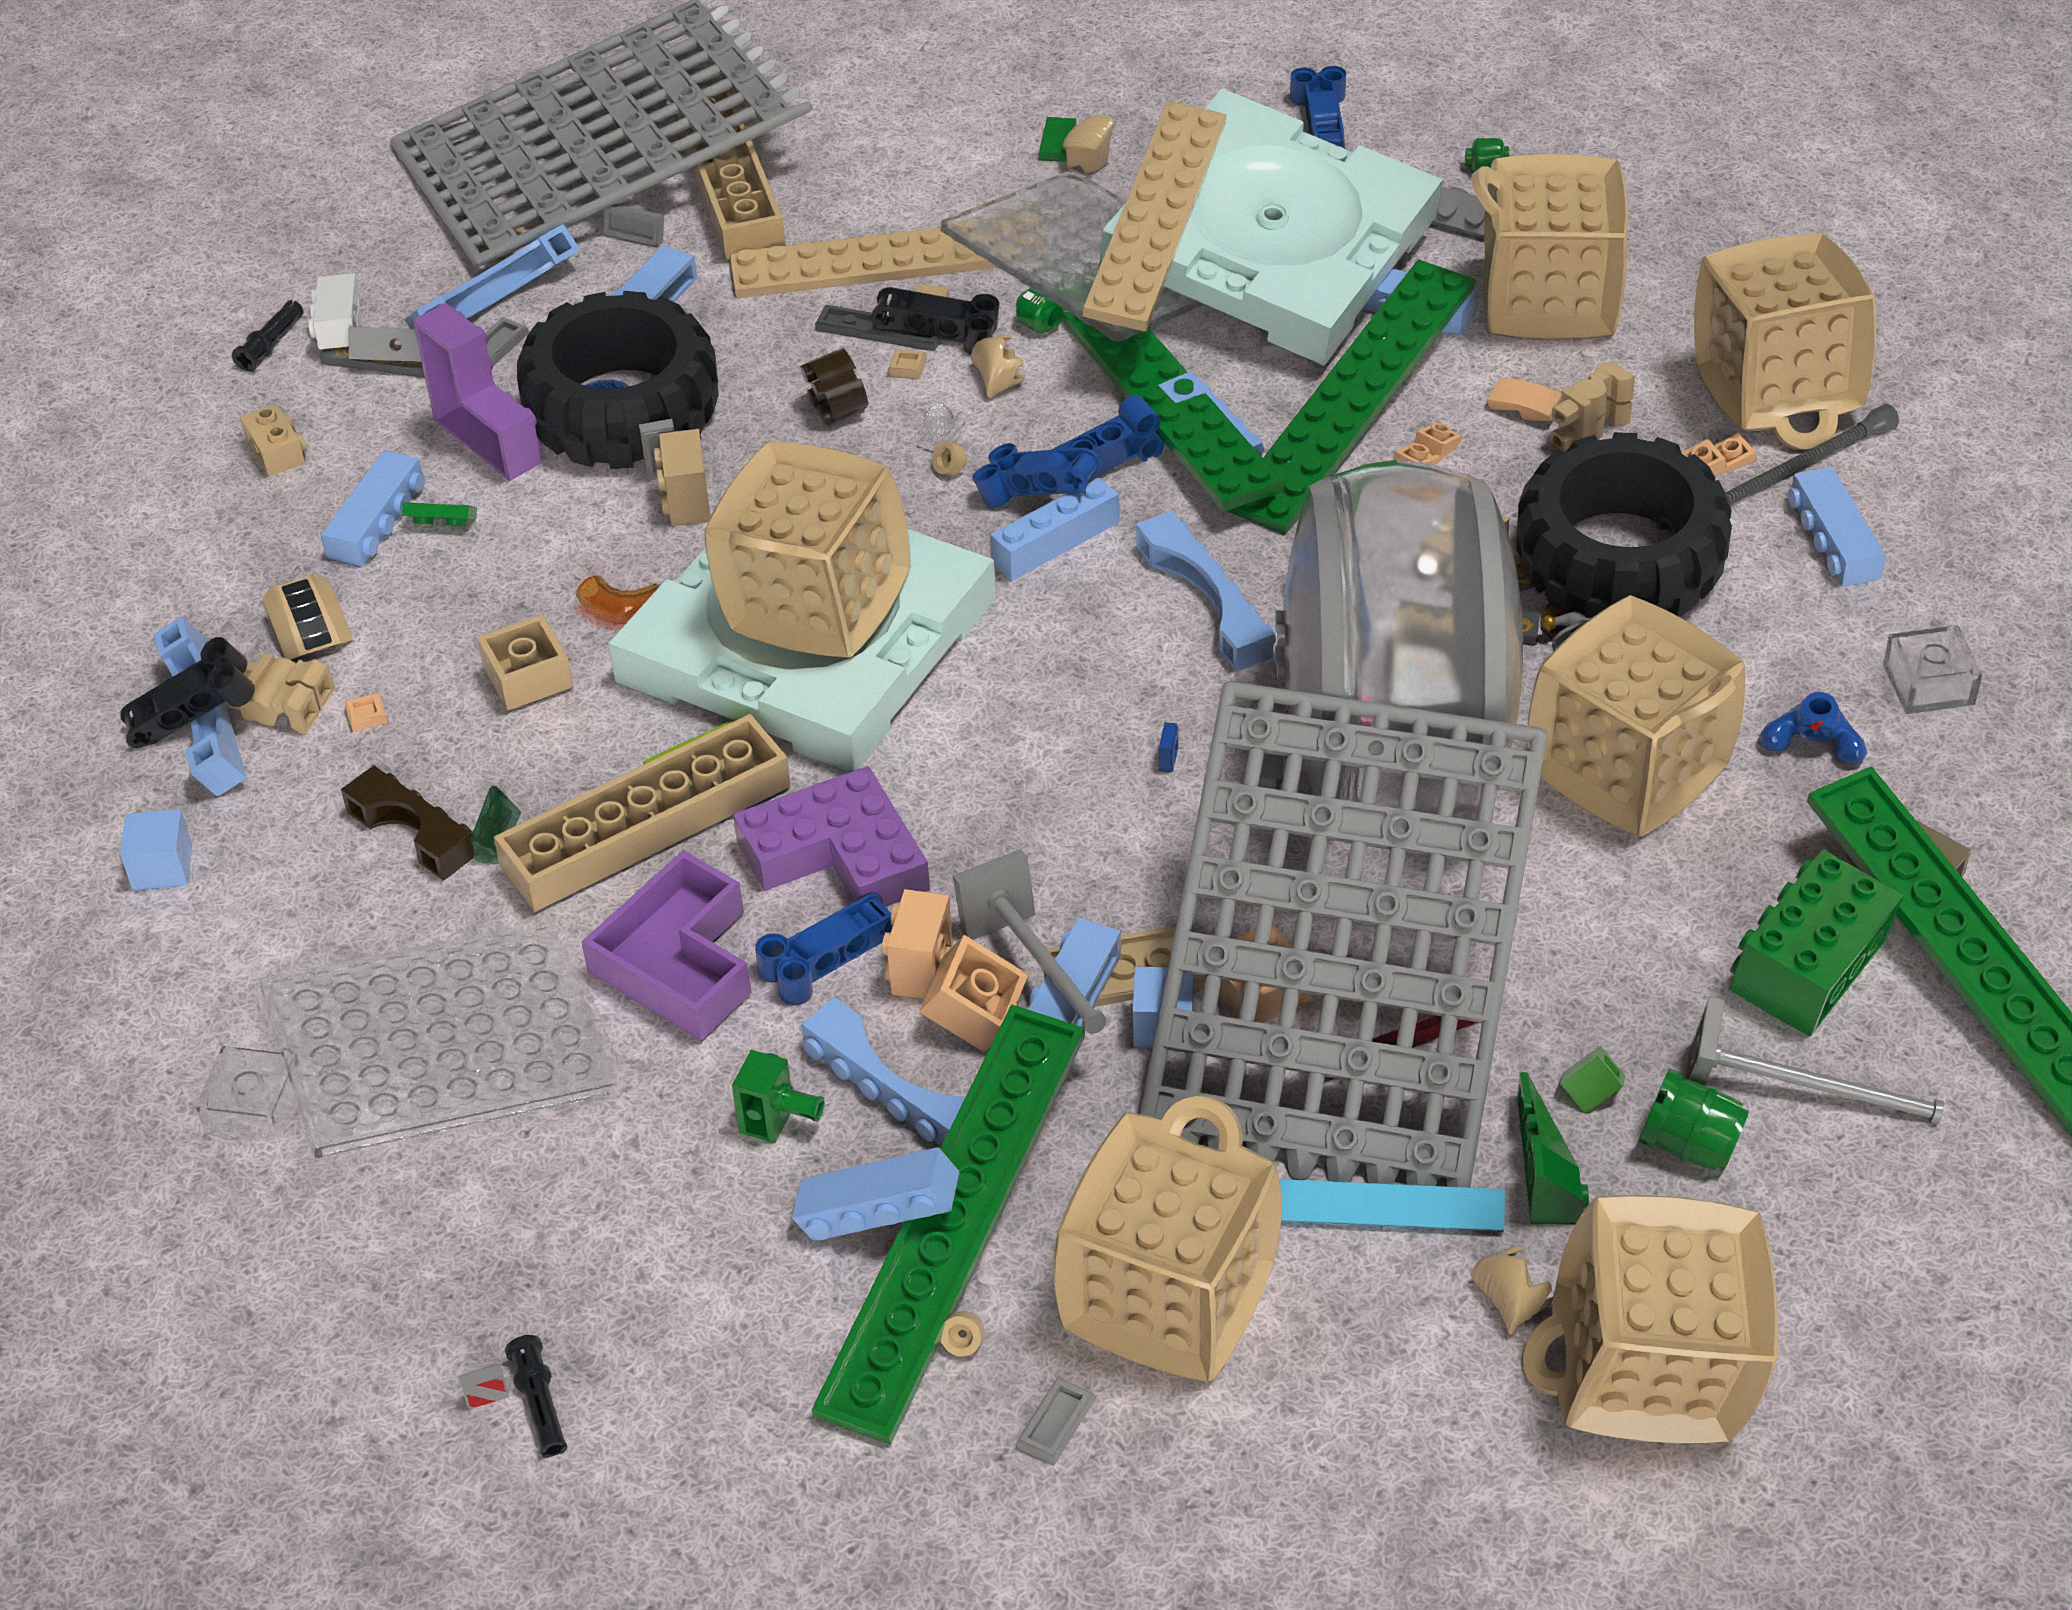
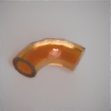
[576,575,659,624]

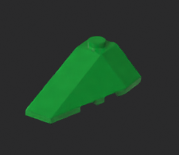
[1517,1072,1589,1224]

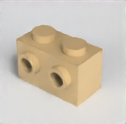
[240,404,307,477]

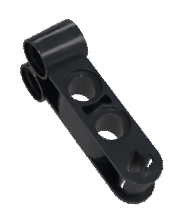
[871,287,1000,354]
[120,637,255,748]

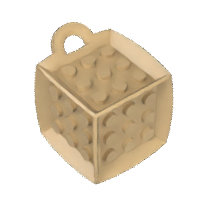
[1471,154,1628,339]
[1694,234,1876,451]
[704,442,910,658]
[1528,595,1745,837]
[1053,1095,1282,1382]
[1523,1195,1778,1443]

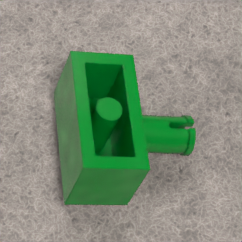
[732,1050,825,1143]

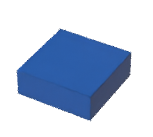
[1159,722,1179,773]

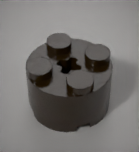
[800,348,868,425]

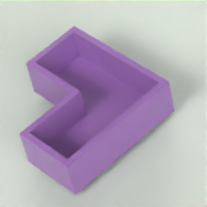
[413,303,542,481]
[733,765,930,907]
[581,850,752,1041]

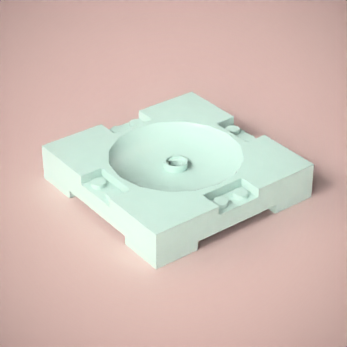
[1099,88,1443,366]
[608,529,996,772]

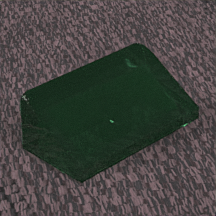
[470,786,521,864]

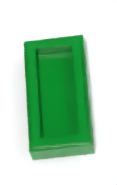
[1039,117,1077,162]

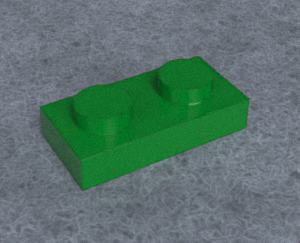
[402,502,477,526]

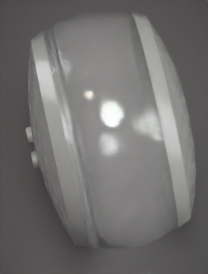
[1275,460,1523,815]

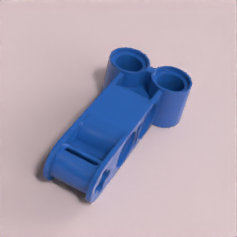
[1290,66,1347,149]
[1051,395,1164,481]
[972,443,1102,508]
[755,893,893,1005]

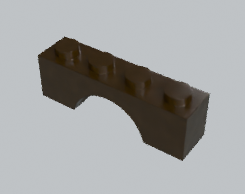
[341,765,477,881]

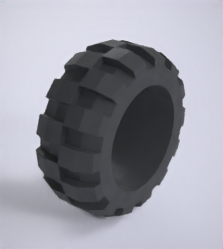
[517,291,719,469]
[1516,432,1732,618]

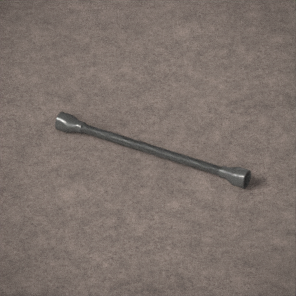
[1657,403,1899,536]

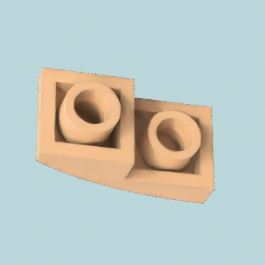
[1486,378,1561,421]
[1392,423,1462,477]
[1682,433,1757,476]

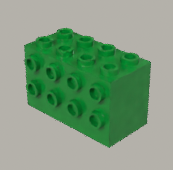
[1729,849,1904,1037]

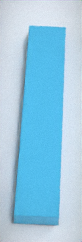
[1280,1179,1505,1231]

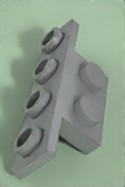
[1431,187,1485,239]

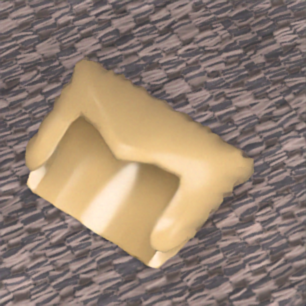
[1062,115,1114,174]
[971,335,1026,399]
[1470,1245,1553,1335]

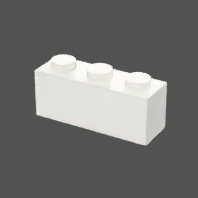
[308,273,360,349]

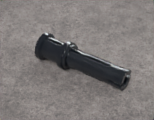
[232,300,304,372]
[505,1335,567,1458]

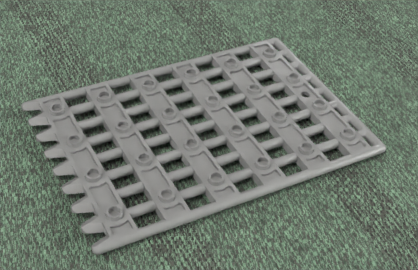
[390,0,812,267]
[1140,681,1547,1188]

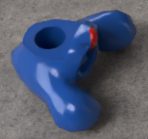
[1759,692,1868,765]

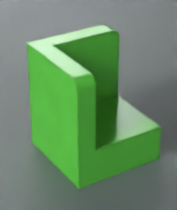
[1560,1045,1625,1113]

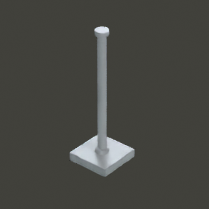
[952,849,1107,1034]
[1685,996,1944,1124]

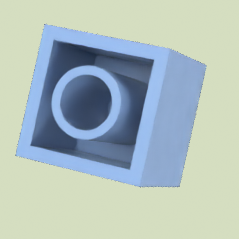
[120,809,192,890]
[1133,967,1193,1048]

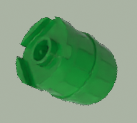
[1638,1068,1749,1171]

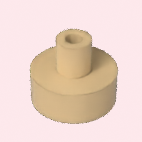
[932,441,967,476]
[941,1311,985,1357]

